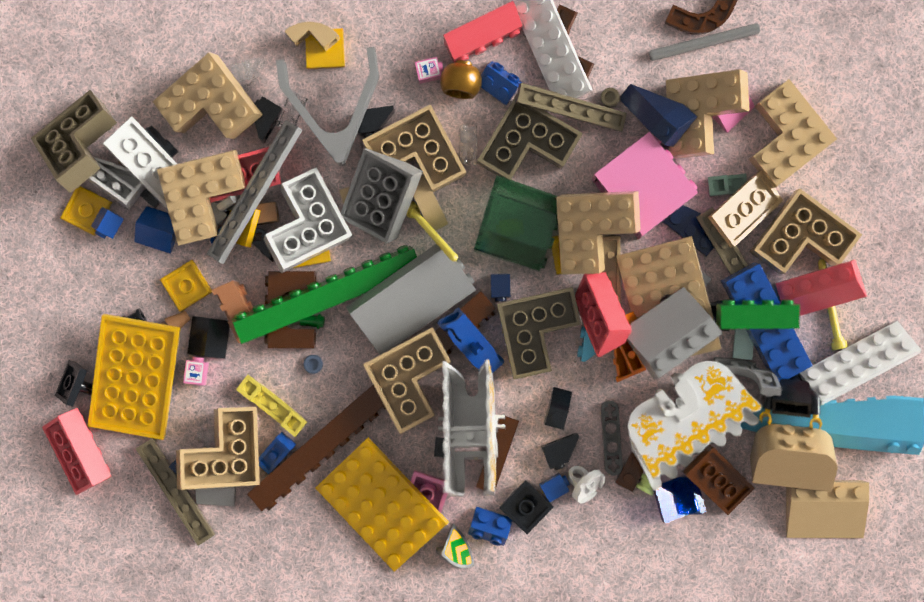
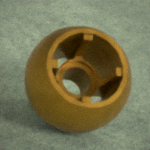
[440,60,482,99]

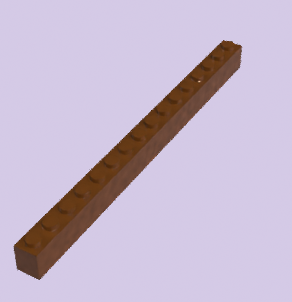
[247,291,496,511]

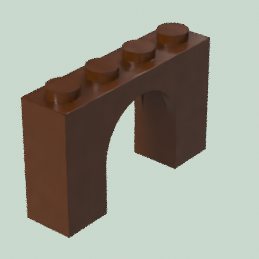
[264,271,316,348]

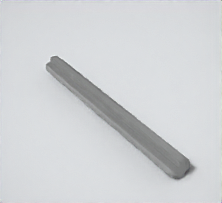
[649,23,760,61]

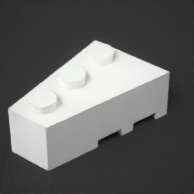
[87,157,146,210]

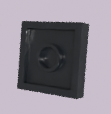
[55,360,93,407]

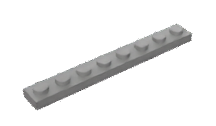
[207,120,302,264]

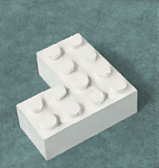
[263,168,352,273]

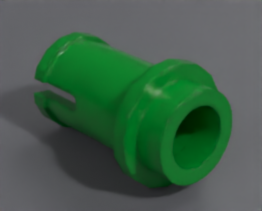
[300,314,325,329]

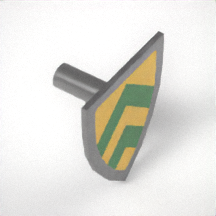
[436,524,474,569]

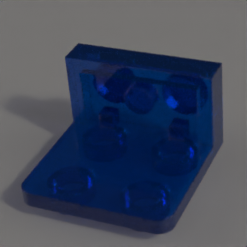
[654,475,706,523]

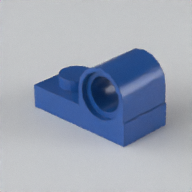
[259,432,296,474]

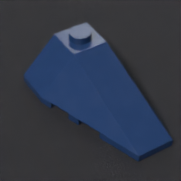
[620,84,698,147]

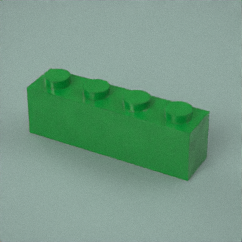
[716,300,800,329]

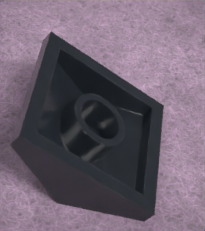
[187,316,230,359]
[499,480,554,535]

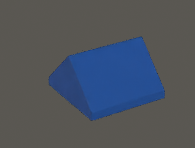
[134,206,176,254]

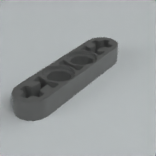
[601,400,623,476]

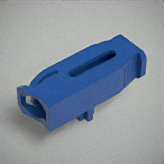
[437,307,504,373]

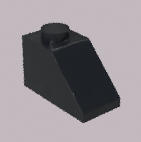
[254,96,284,143]
[358,105,395,139]
[544,387,572,430]
[541,432,579,471]

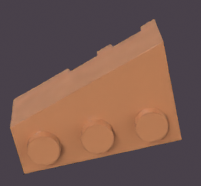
[212,280,254,344]

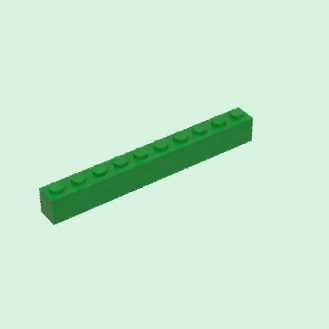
[231,245,417,344]

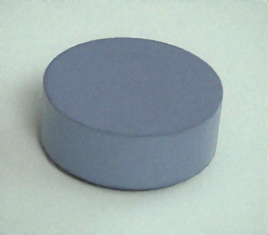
[303,355,323,374]

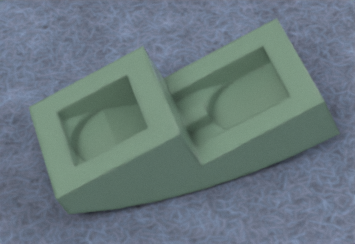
[708,173,747,196]

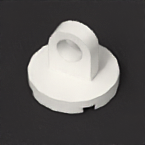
[567,466,605,503]

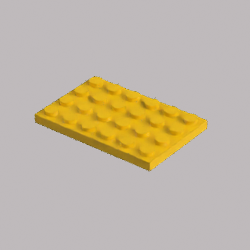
[88,314,180,440]
[315,437,448,572]

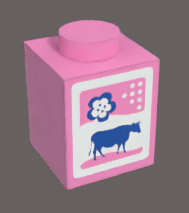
[415,57,444,84]
[183,357,209,385]

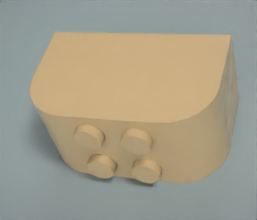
[750,424,838,492]

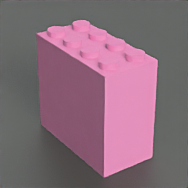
[592,132,698,240]

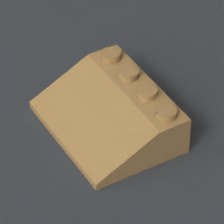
[786,480,869,538]

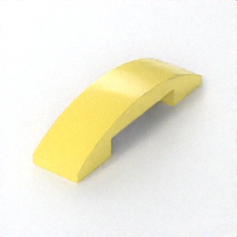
[236,375,307,437]

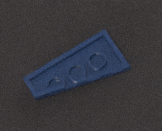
[662,205,714,257]

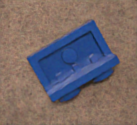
[481,61,522,105]
[468,507,512,546]

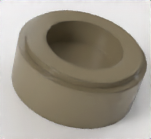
[600,88,620,108]

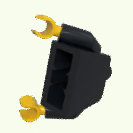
[759,375,822,430]

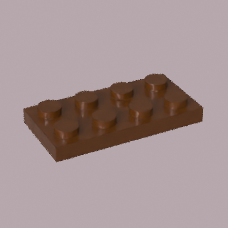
[682,444,755,515]

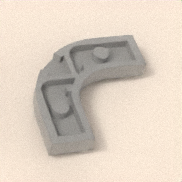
[714,357,781,397]

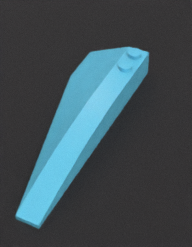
[741,396,924,455]

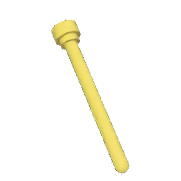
[406,201,458,262]
[818,259,848,351]

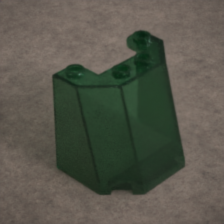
[474,175,558,272]

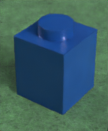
[91,207,124,239]
[539,473,570,503]

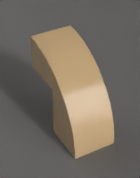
[285,22,340,51]
[413,176,448,231]

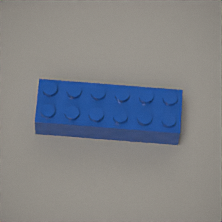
[720,262,813,382]

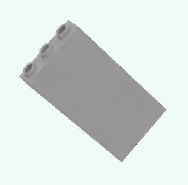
[346,244,476,355]

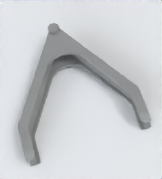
[276,47,379,166]

